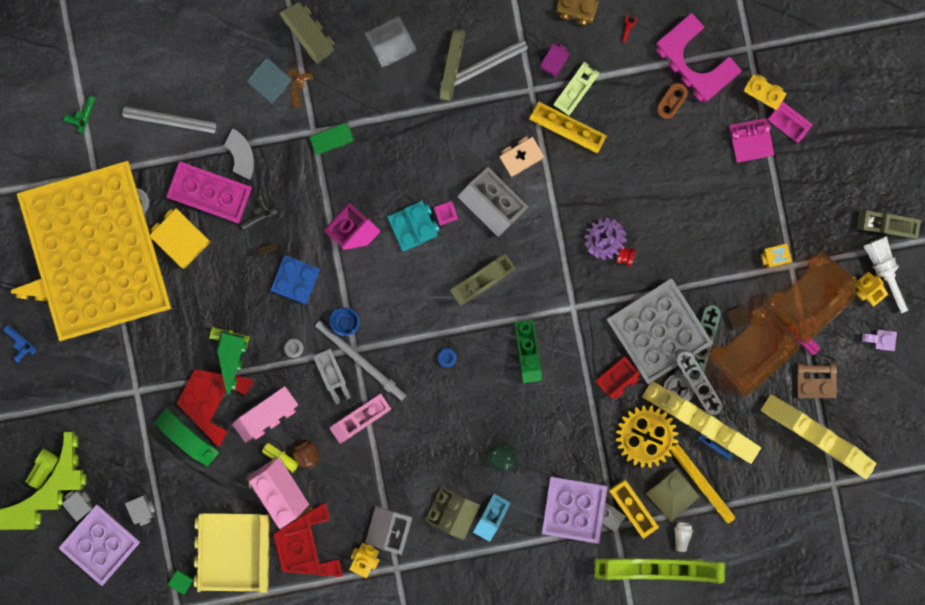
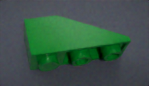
[515,320,542,383]
[217,331,247,394]

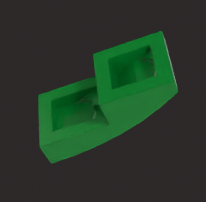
[309,123,355,155]

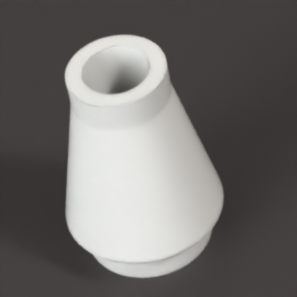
[674,522,693,552]

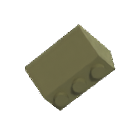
[279,3,335,64]

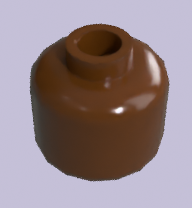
[292,439,321,469]

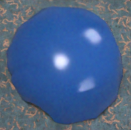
[330,307,360,336]

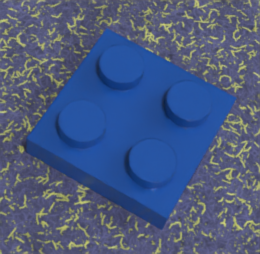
[270,255,321,305]

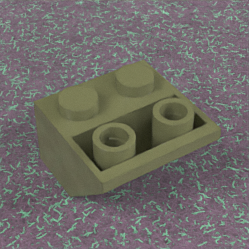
[425,486,480,540]

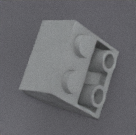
[365,506,413,555]

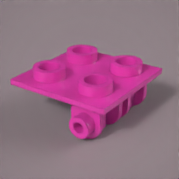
[729,118,774,163]

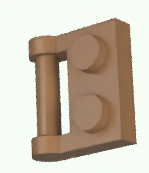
[797,363,837,398]

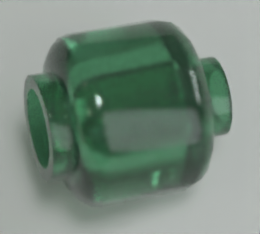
[489,444,519,472]

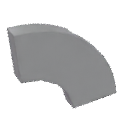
[224,129,254,180]

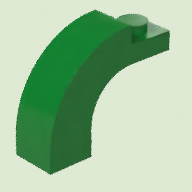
[154,408,220,467]

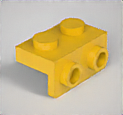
[744,74,786,110]

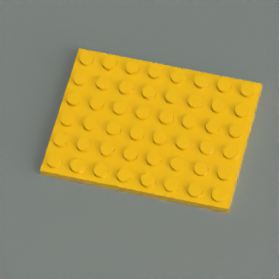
[17,161,172,341]

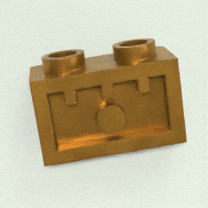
[556,0,599,26]

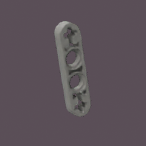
[676,349,722,415]

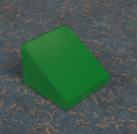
[168,569,194,595]

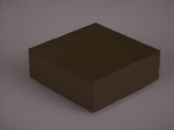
[258,242,279,256]
[726,304,751,330]

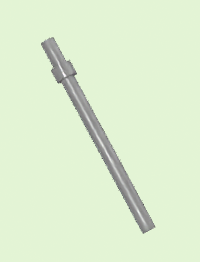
[315,321,407,401]

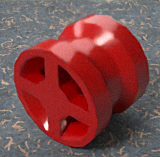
[616,245,636,267]

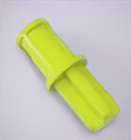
[262,443,298,473]

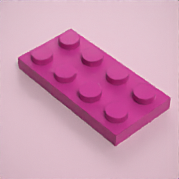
[167,161,252,223]

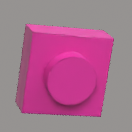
[434,201,458,226]

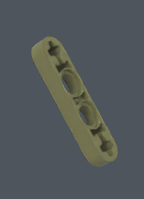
[440,29,465,101]

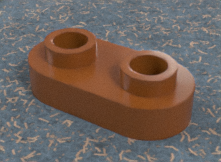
[657,83,688,119]

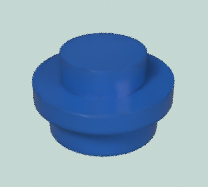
[438,348,457,367]

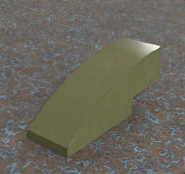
[857,210,921,239]

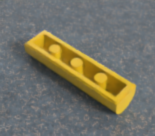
[529,101,607,153]

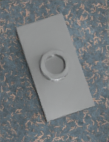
[603,502,626,532]

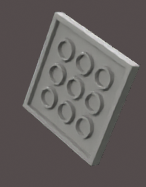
[607,278,713,384]

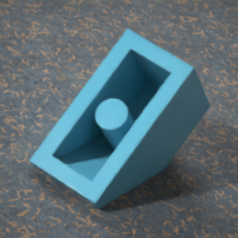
[473,494,510,542]

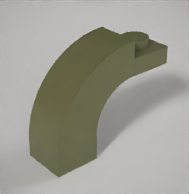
[450,254,516,306]

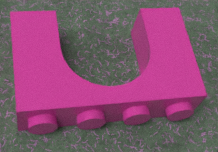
[656,13,742,103]

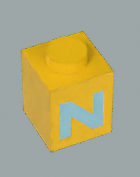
[761,244,792,268]

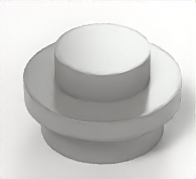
[284,339,303,358]

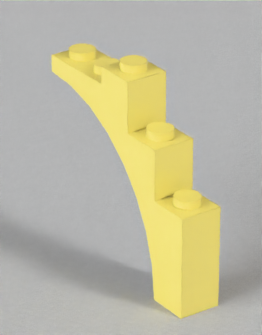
[642,381,761,464]
[761,395,877,479]

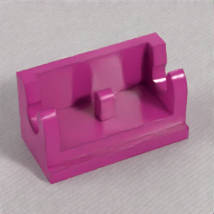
[768,101,813,143]

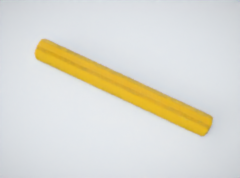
[670,444,735,523]

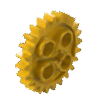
[616,406,679,468]

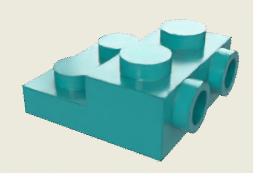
[388,201,440,252]

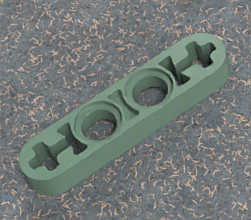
[687,305,721,378]

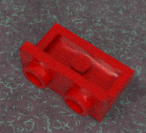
[596,356,640,399]

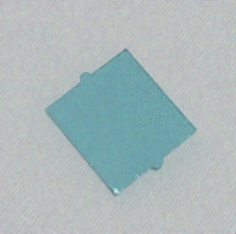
[247,58,293,104]

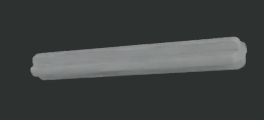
[440,40,528,86]
[122,107,217,133]

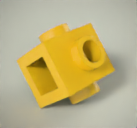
[854,272,888,307]
[349,543,380,578]

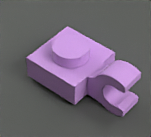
[862,330,897,351]

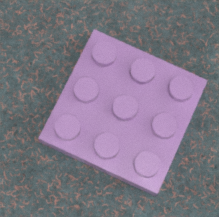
[542,477,608,544]
[59,504,140,586]

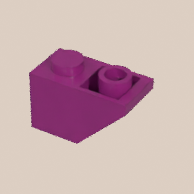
[540,43,569,78]

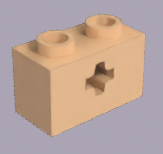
[499,136,544,177]

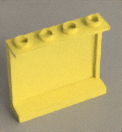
[194,513,270,593]

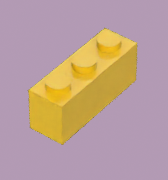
[609,479,659,538]

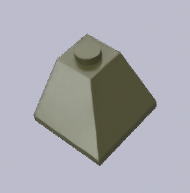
[645,468,700,522]

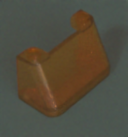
[769,251,856,344]
[707,305,800,397]

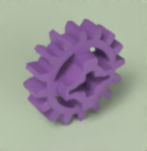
[585,218,627,260]

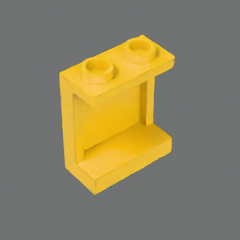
[150,209,211,269]

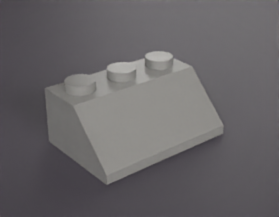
[458,167,528,237]

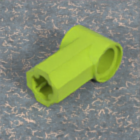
[25,449,60,490]

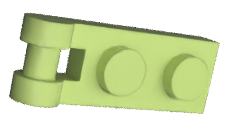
[554,62,600,116]

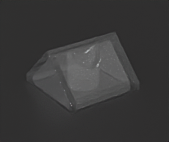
[365,17,416,68]

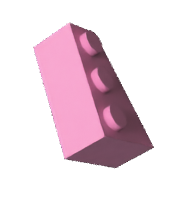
[232,387,298,443]

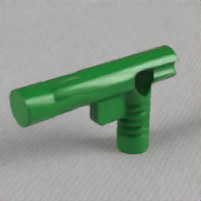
[64,95,95,134]

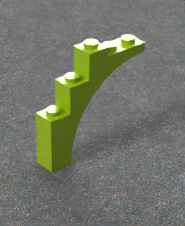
[0,431,87,530]
[595,557,725,583]

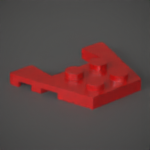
[177,370,254,446]
[274,503,343,577]

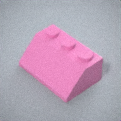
[246,456,309,529]

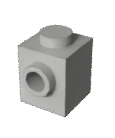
[62,490,94,521]
[125,495,155,526]

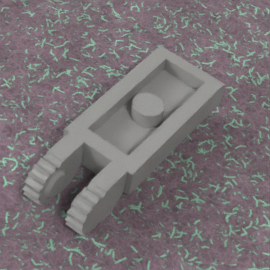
[313,348,351,404]

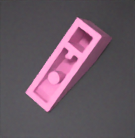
[330,394,391,444]

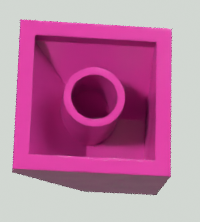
[324,203,380,250]

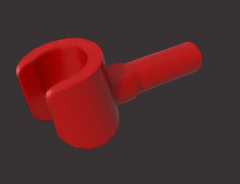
[622,14,637,42]

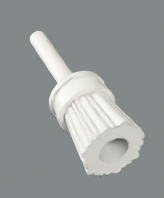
[863,236,908,313]

